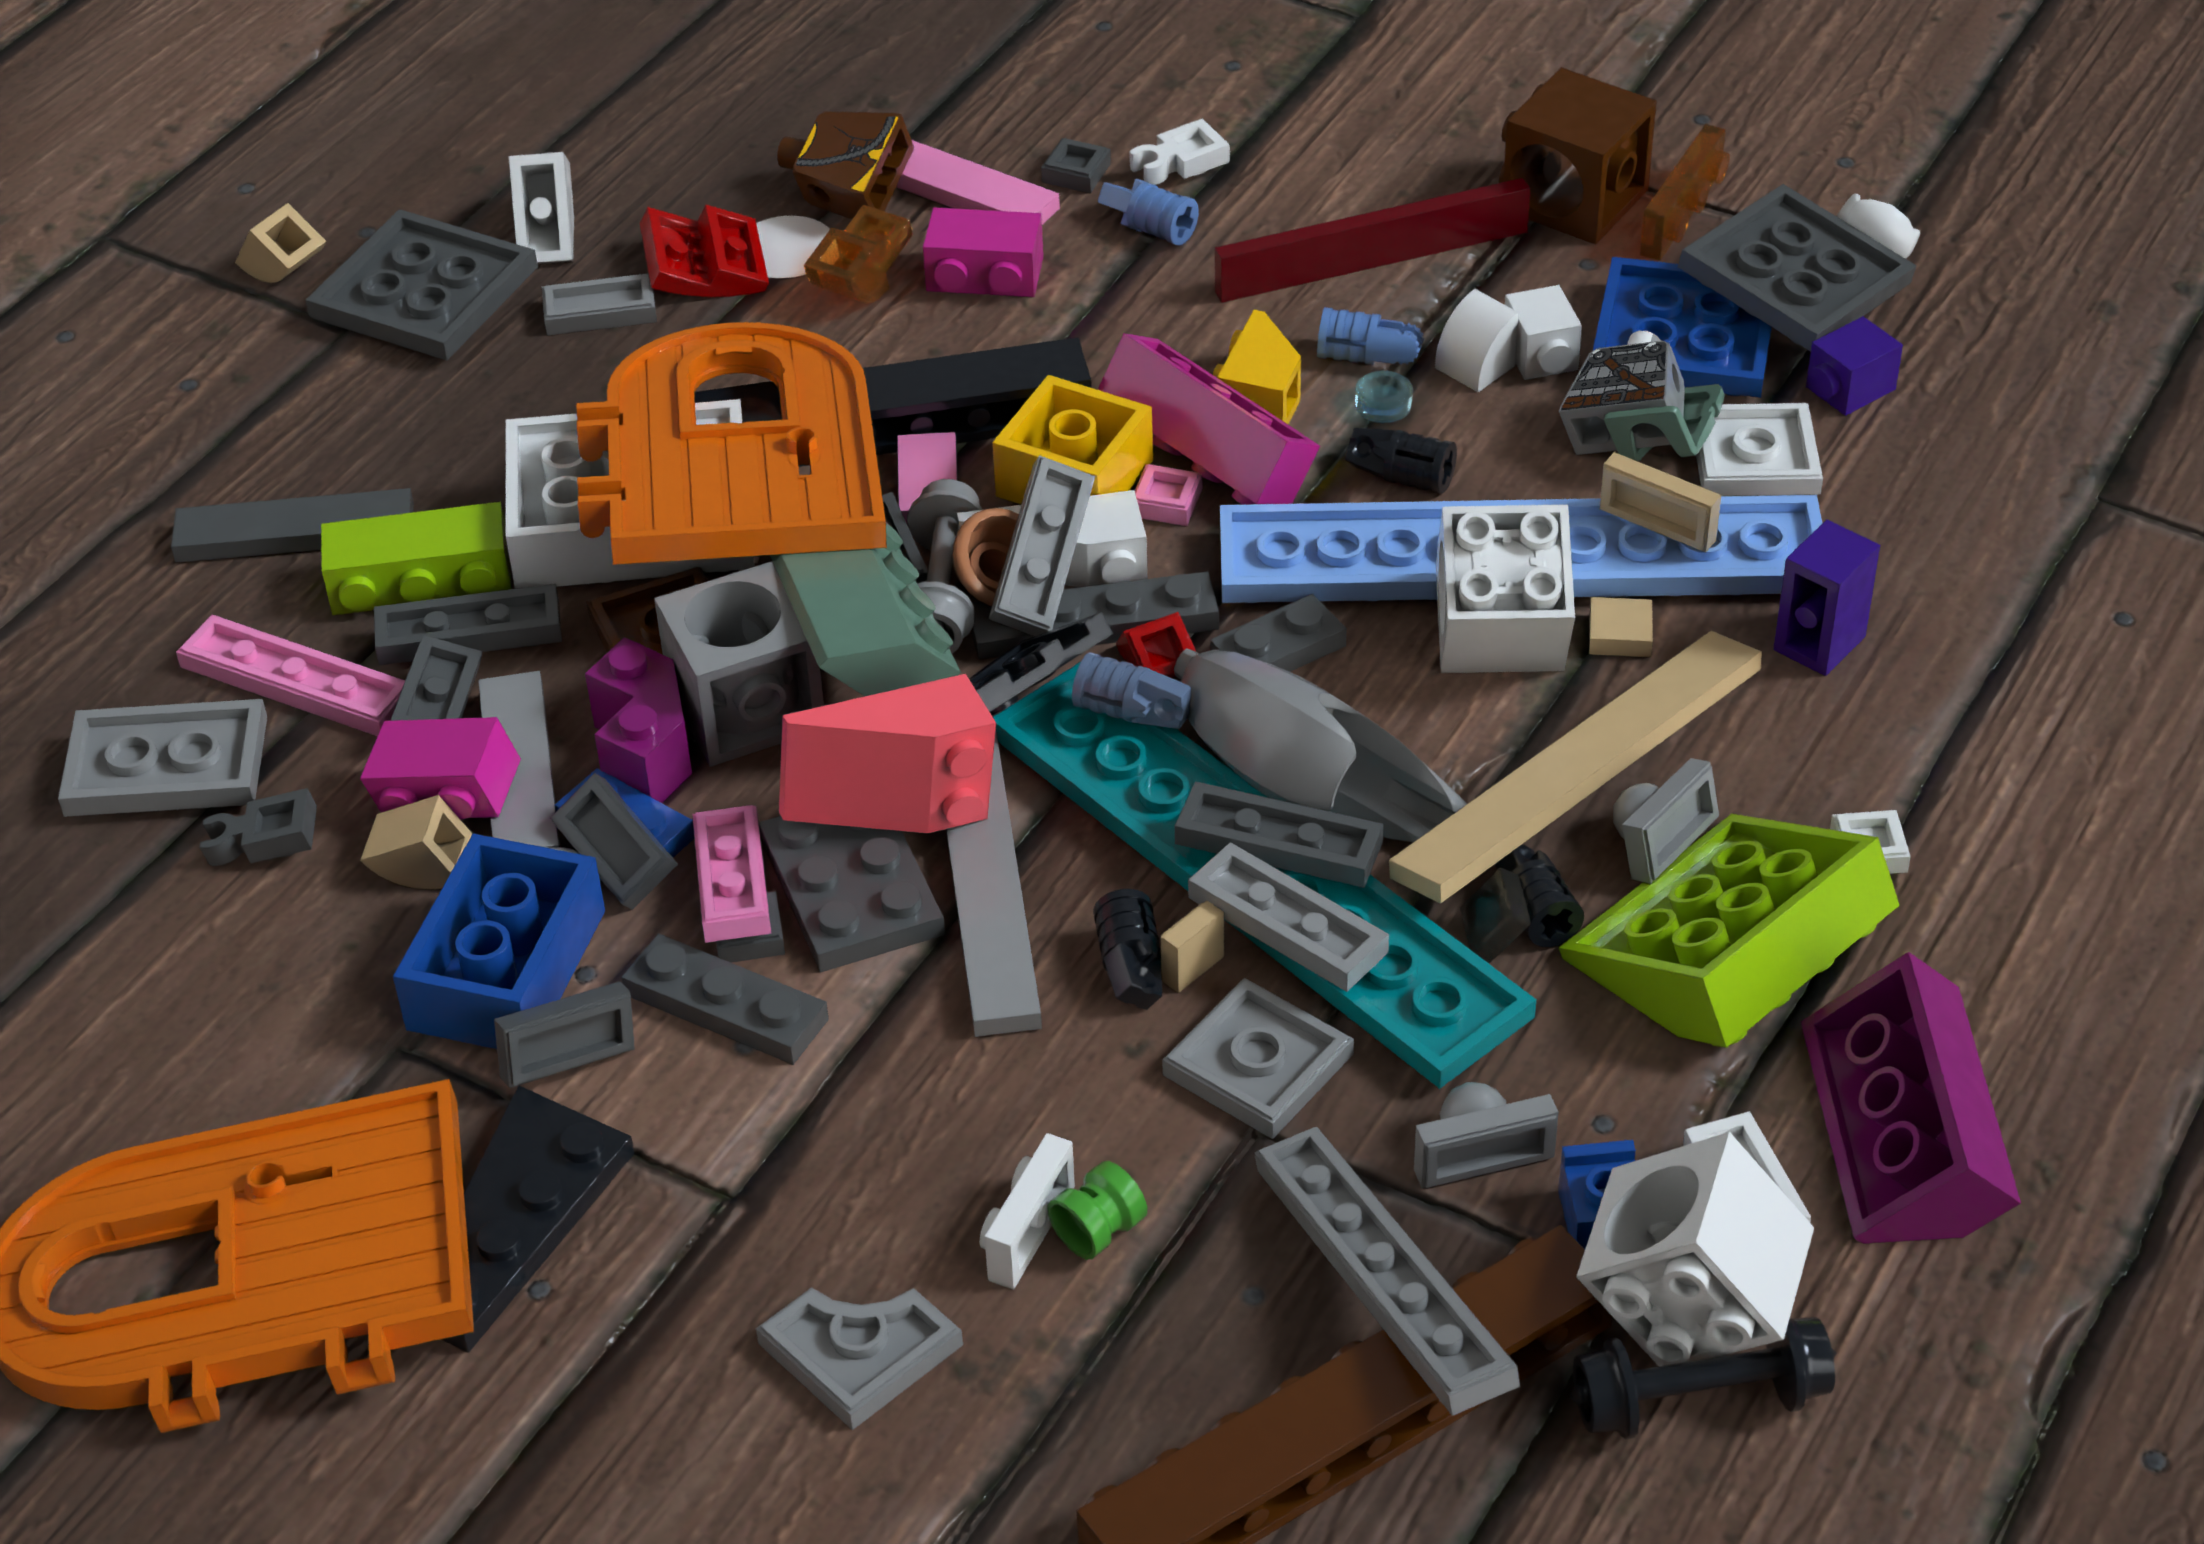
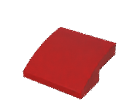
[639,204,769,297]

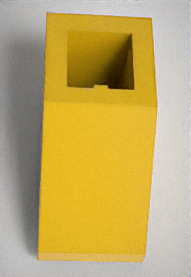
[1213,309,1301,424]

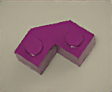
[585,637,692,803]

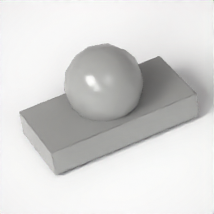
[1613,758,1719,884]
[1414,1082,1559,1188]

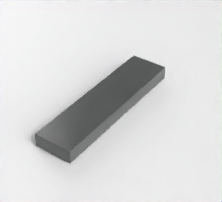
[171,488,414,562]

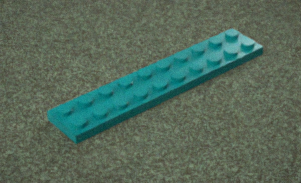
[993,662,1537,1089]

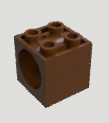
[1499,67,1657,245]

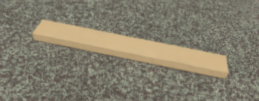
[1389,631,1762,904]

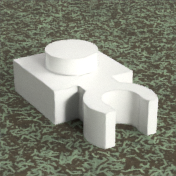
[1130,119,1230,185]

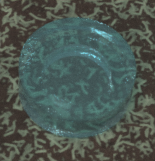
[1355,371,1413,423]

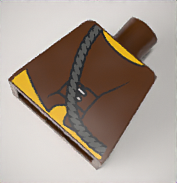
[777,111,914,227]

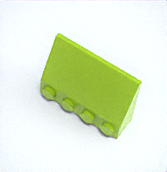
[1559,814,1900,1048]

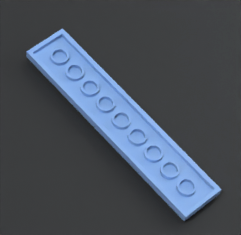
[1220,495,1822,603]

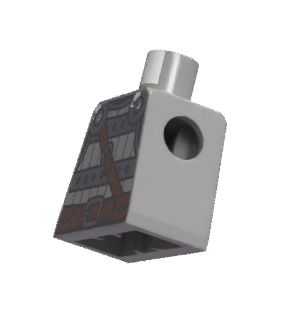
[1559,331,1685,455]

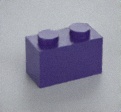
[1773,520,1880,676]

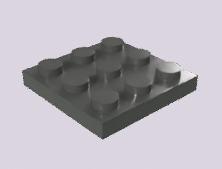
[1678,184,1916,351]
[306,209,538,360]

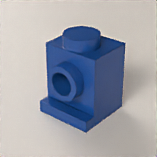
[1558,1140,1636,1249]

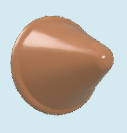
[953,508,1019,606]

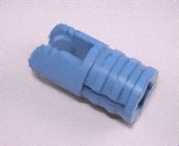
[1317,307,1424,365]

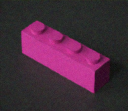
[1098,333,1320,505]

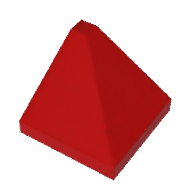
[1116,612,1196,679]

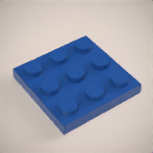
[1592,257,1772,398]

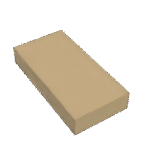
[1600,452,1721,552]

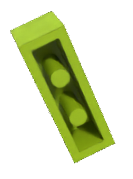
[321,502,512,615]

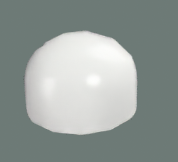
[1837,194,1920,259]

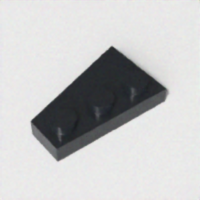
[969,612,1113,715]

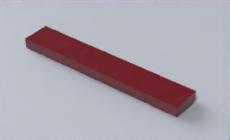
[1215,178,1530,303]

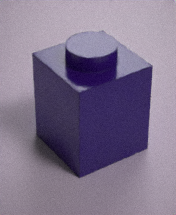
[1806,316,1903,416]

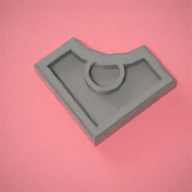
[756,1287,963,1430]

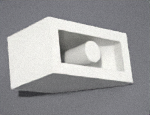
[509,152,574,264]

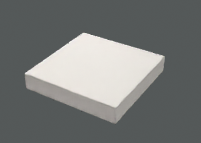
[1696,403,1823,496]

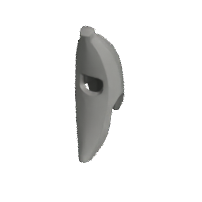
[1174,649,1467,842]

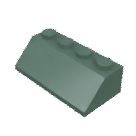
[770,523,961,696]

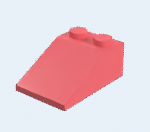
[779,674,996,833]

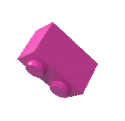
[923,207,1044,297]
[360,717,521,819]

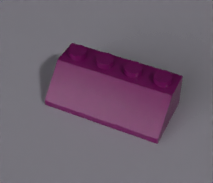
[1801,951,2021,1244]

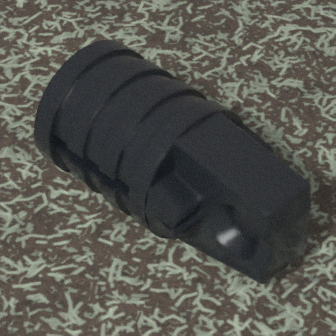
[1345,428,1457,494]
[1495,845,1584,947]
[1093,889,1163,1010]

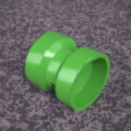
[1047,1161,1147,1260]

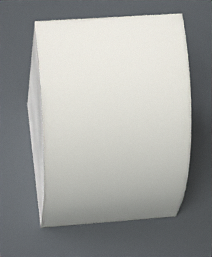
[1435,289,1518,392]

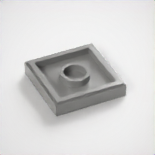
[1162,978,1354,1139]

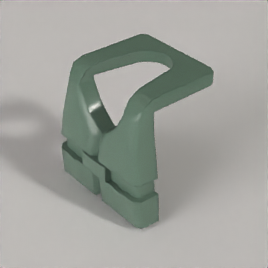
[1604,384,1725,461]

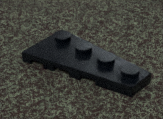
[441,1086,635,1353]

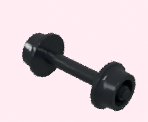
[1569,1317,1837,1439]

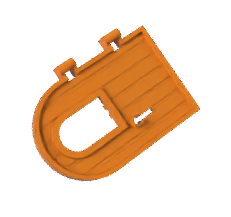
[576,322,887,565]
[0,1079,474,1433]

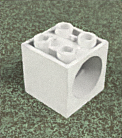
[1436,504,1575,673]
[1576,1132,1814,1366]

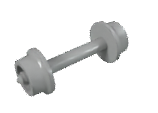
[907,479,983,653]

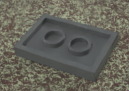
[759,816,945,973]

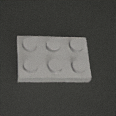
[58,699,267,817]

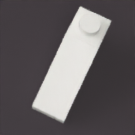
[957,490,1148,588]

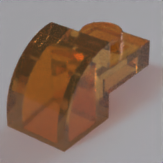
[804,205,913,303]

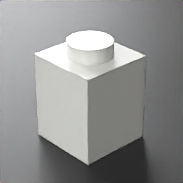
[1505,285,1582,380]

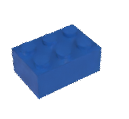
[393,833,605,1049]

